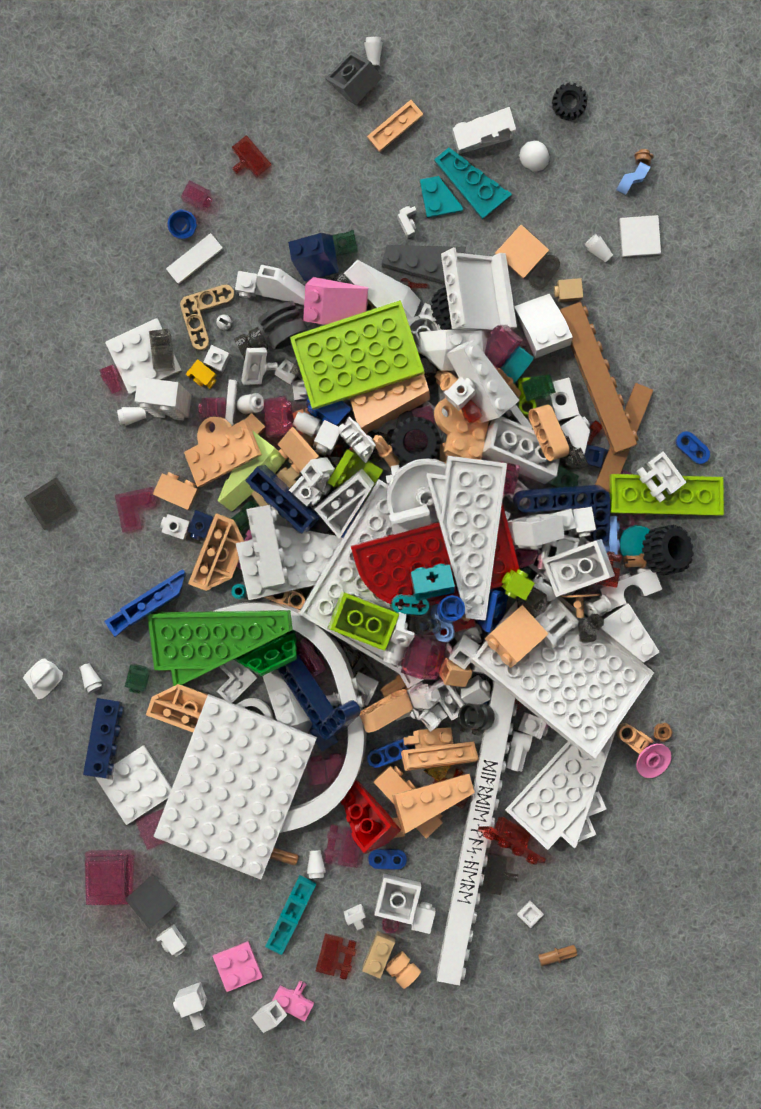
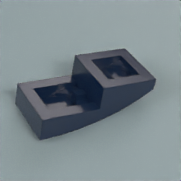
[582,445,608,468]

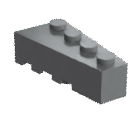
[382,245,466,285]

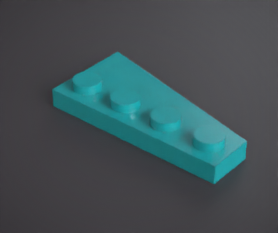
[434,147,512,220]

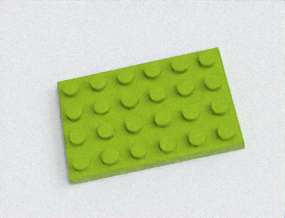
[290,300,425,410]

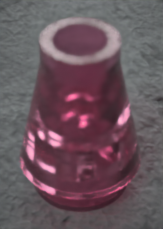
[99,364,122,394]

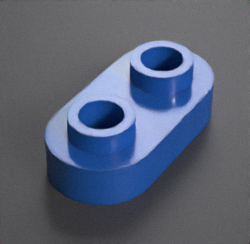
[675,431,710,464]
[368,849,407,869]

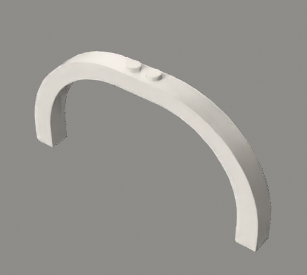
[214,601,367,833]

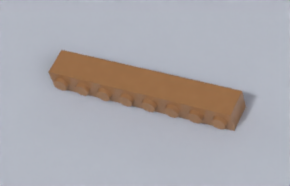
[560,302,638,455]

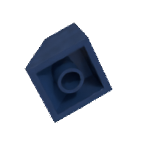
[288,233,339,282]

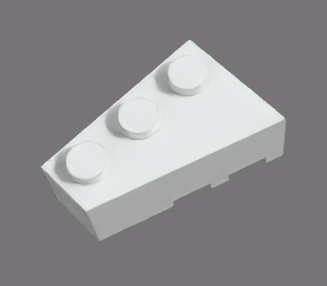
[452,107,516,154]
[314,469,374,539]

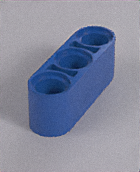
[367,735,415,768]

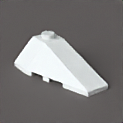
[344,260,421,321]

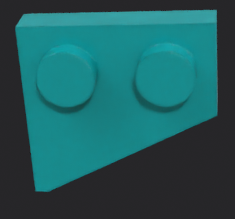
[420,176,463,218]

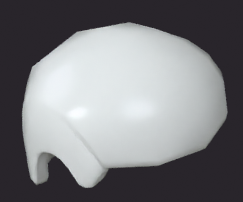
[519,141,550,172]
[532,574,557,602]

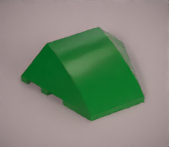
[233,630,297,677]

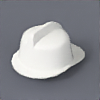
[23,658,63,699]

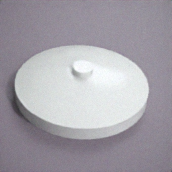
[386,459,446,523]

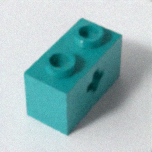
[411,564,455,600]

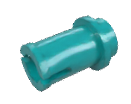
[231,584,247,599]

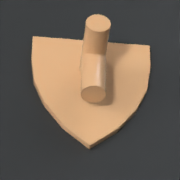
[561,594,600,618]

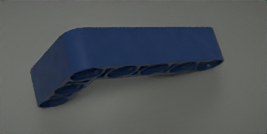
[513,485,610,543]
[277,654,361,740]

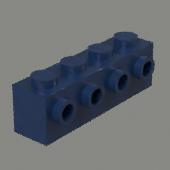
[245,465,320,534]
[83,698,124,779]

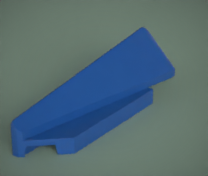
[104,569,186,637]

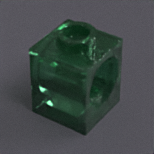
[521,374,556,401]
[547,466,579,488]
[125,663,151,694]

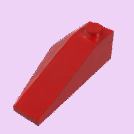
[341,779,401,854]

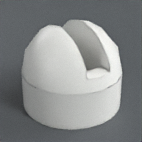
[216,314,232,330]

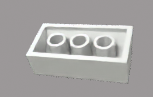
[482,416,560,484]

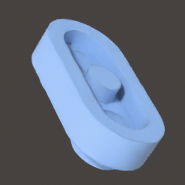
[431,604,455,642]

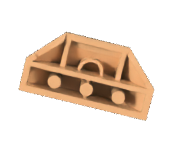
[188,513,244,591]
[146,684,208,732]

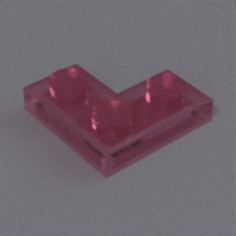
[404,405,437,451]
[115,487,157,532]

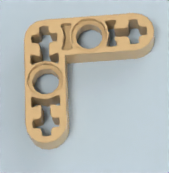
[180,285,235,351]

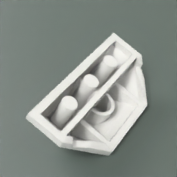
[419,330,492,371]
[263,669,312,733]

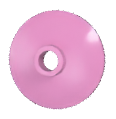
[636,744,671,778]

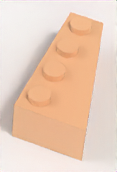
[350,374,430,435]
[392,774,475,833]

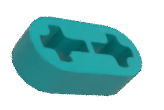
[391,594,429,615]

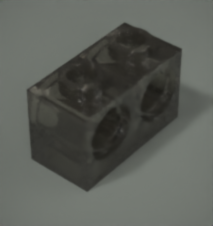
[149,329,175,372]

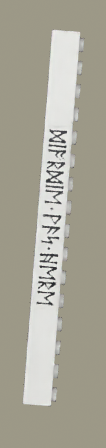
[436,680,517,985]

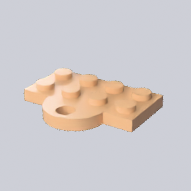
[434,398,489,460]
[184,417,261,487]

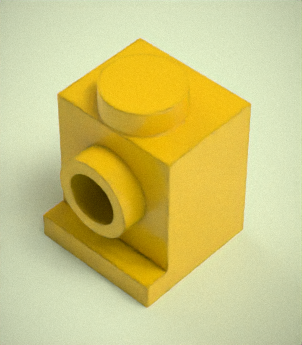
[186,359,217,389]

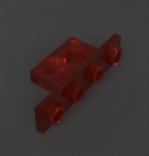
[478,817,546,865]

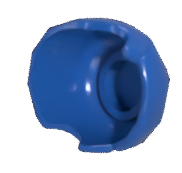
[167,210,197,239]

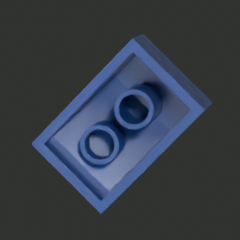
[476,586,508,632]

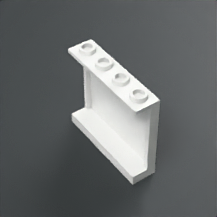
[441,247,517,333]

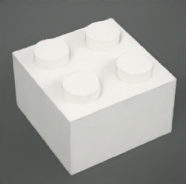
[507,513,565,549]
[374,874,421,925]

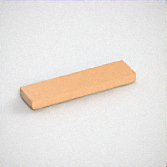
[401,741,479,771]

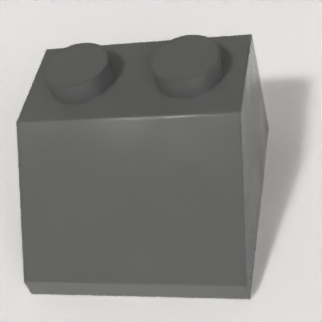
[325,51,382,105]

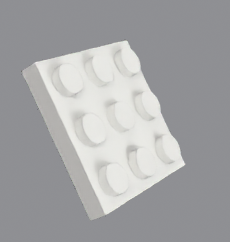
[105,318,182,394]
[95,745,172,825]

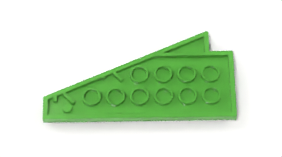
[148,610,293,686]

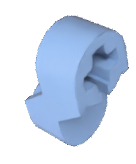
[616,162,650,195]

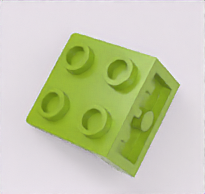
[327,449,383,500]

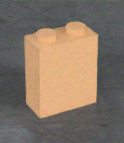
[485,605,548,668]

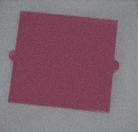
[135,808,165,850]

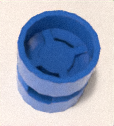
[436,595,465,623]

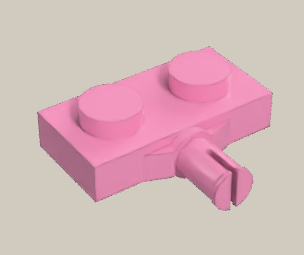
[272,981,314,1022]

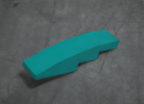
[265,875,317,955]

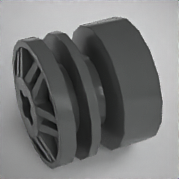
[258,301,309,350]

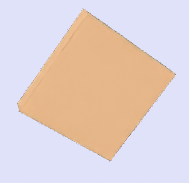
[495,225,549,279]

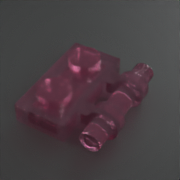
[324,824,360,868]

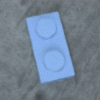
[604,516,620,555]

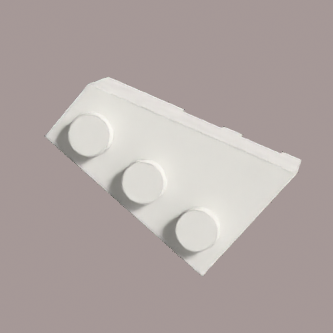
[594,603,659,663]

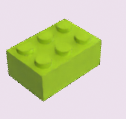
[328,592,399,651]

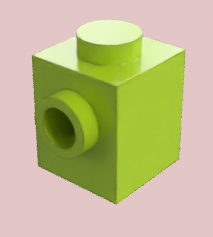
[502,569,535,600]

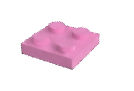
[212,941,263,992]

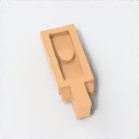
[403,727,453,749]

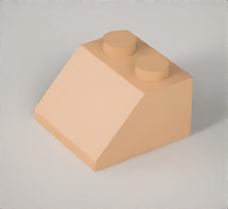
[278,427,320,474]

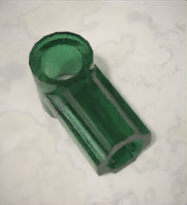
[231,499,260,533]

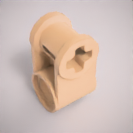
[616,723,654,754]

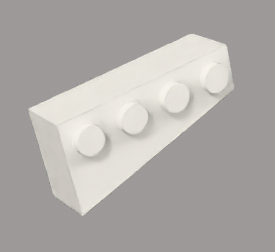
[447,340,520,423]
[246,505,288,588]

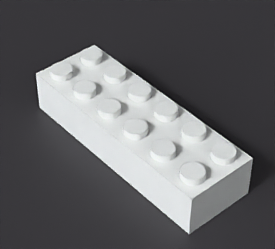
[135,377,192,421]

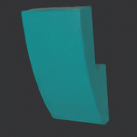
[501,346,534,383]

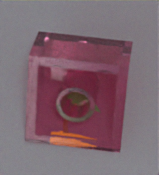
[401,635,447,680]

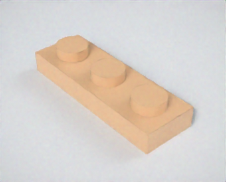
[367,100,423,153]

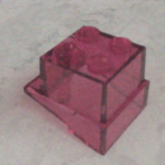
[85,849,134,905]

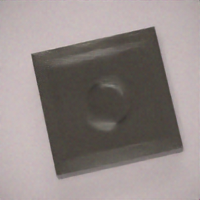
[24,477,77,530]

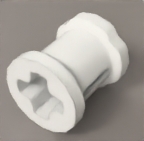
[416,709,442,732]

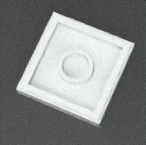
[619,215,661,257]

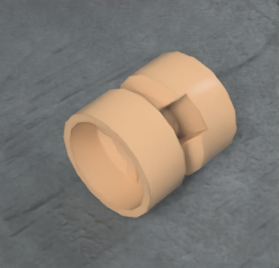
[385,951,421,989]

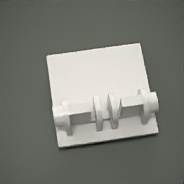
[337,417,376,463]

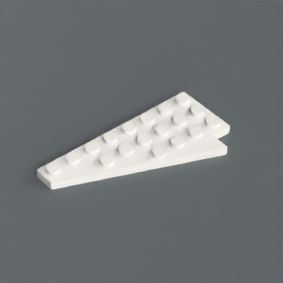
[426,456,507,620]
[236,525,343,600]
[505,726,618,850]

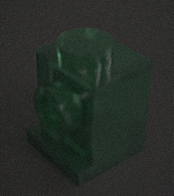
[333,230,358,256]

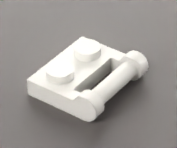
[534,598,579,648]

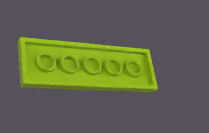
[610,474,724,516]

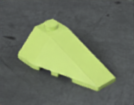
[218,430,286,511]

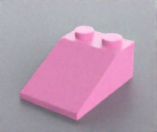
[303,277,368,325]

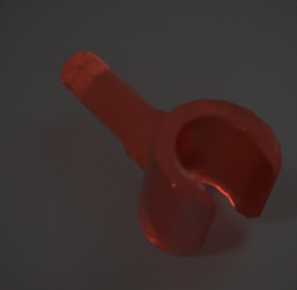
[401,278,427,289]
[587,420,602,445]

